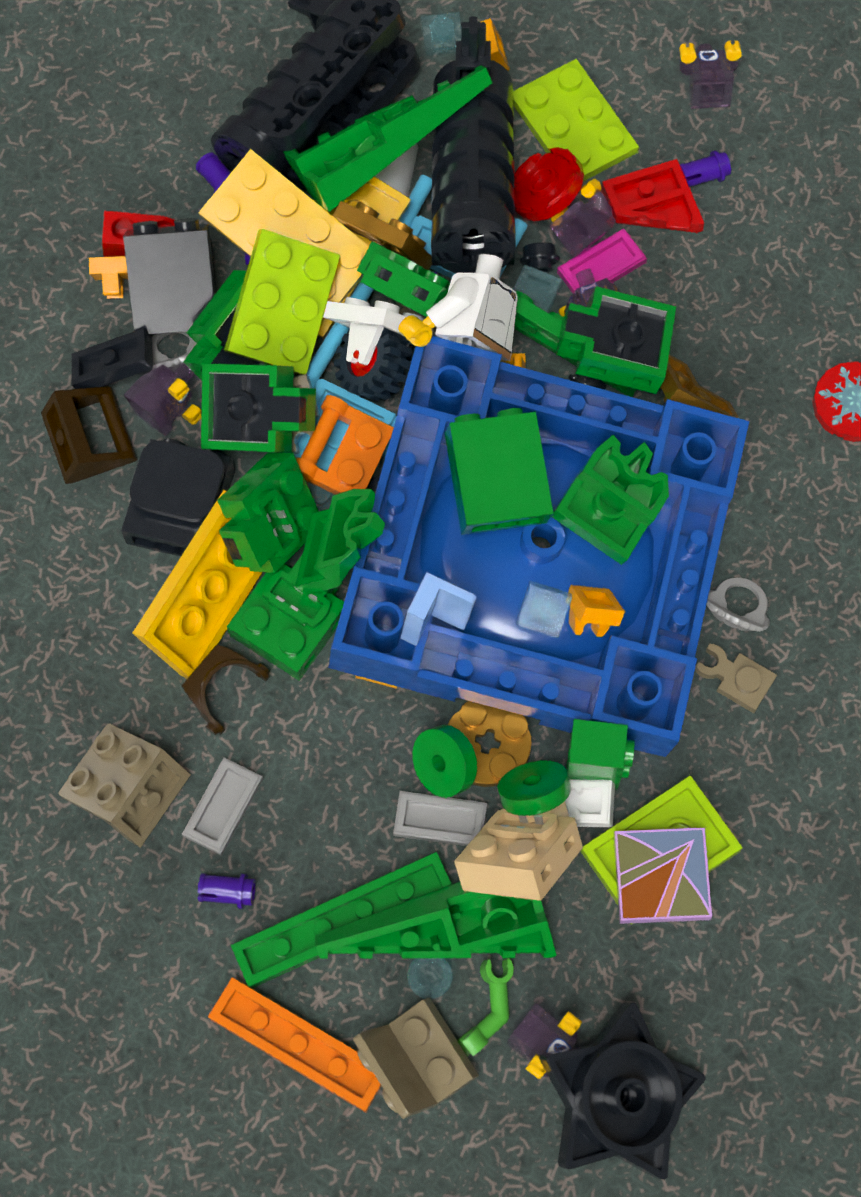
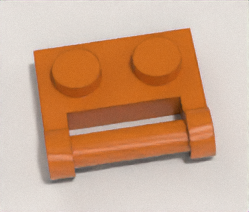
[296,395,394,495]

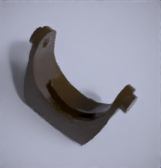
[181,645,270,735]

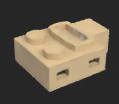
[454,801,583,901]

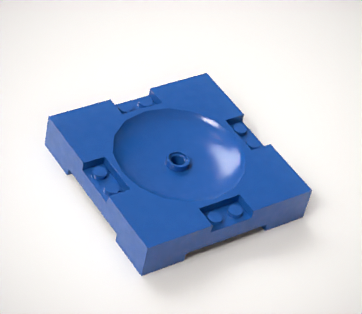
[328,336,749,757]

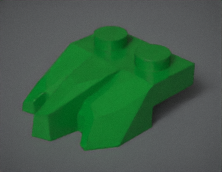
[552,435,669,565]
[295,489,385,595]

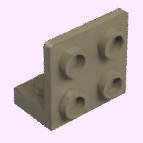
[59,724,190,848]
[353,998,479,1119]

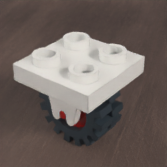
[323,297,440,401]

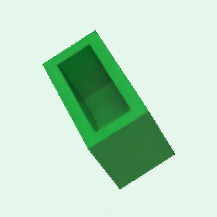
[566,719,635,790]

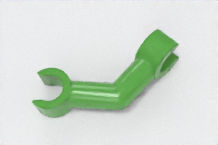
[457,958,514,1057]

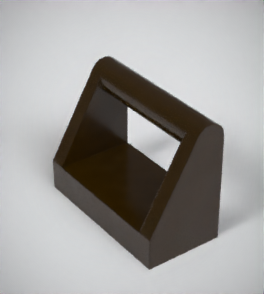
[41,387,137,484]

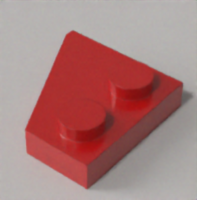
[601,159,704,233]

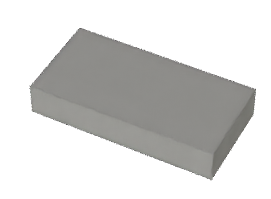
[182,758,263,856]
[393,791,487,846]

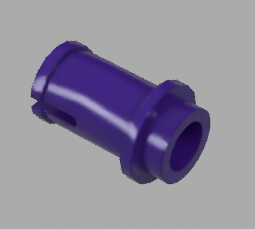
[680,150,731,188]
[196,152,231,193]
[198,873,256,909]

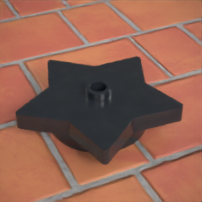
[539,1002,706,1180]

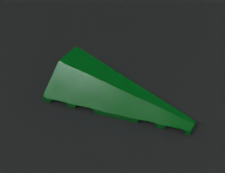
[283,65,492,212]
[315,882,557,959]

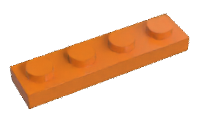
[208,977,381,1113]

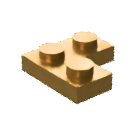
[333,201,432,270]
[660,355,739,418]

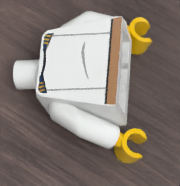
[398,254,517,361]

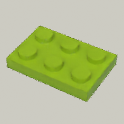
[513,59,639,182]
[224,228,340,376]
[580,776,743,925]

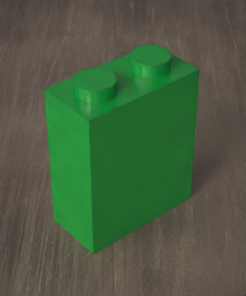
[445,408,554,535]

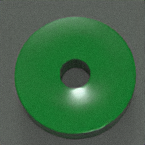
[412,725,477,798]
[497,760,571,816]

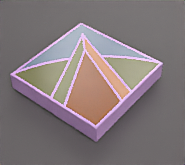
[614,828,712,924]

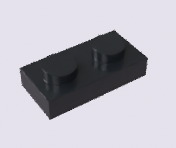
[71,328,153,389]

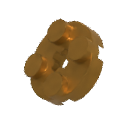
[448,701,532,787]

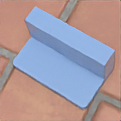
[400,573,477,646]

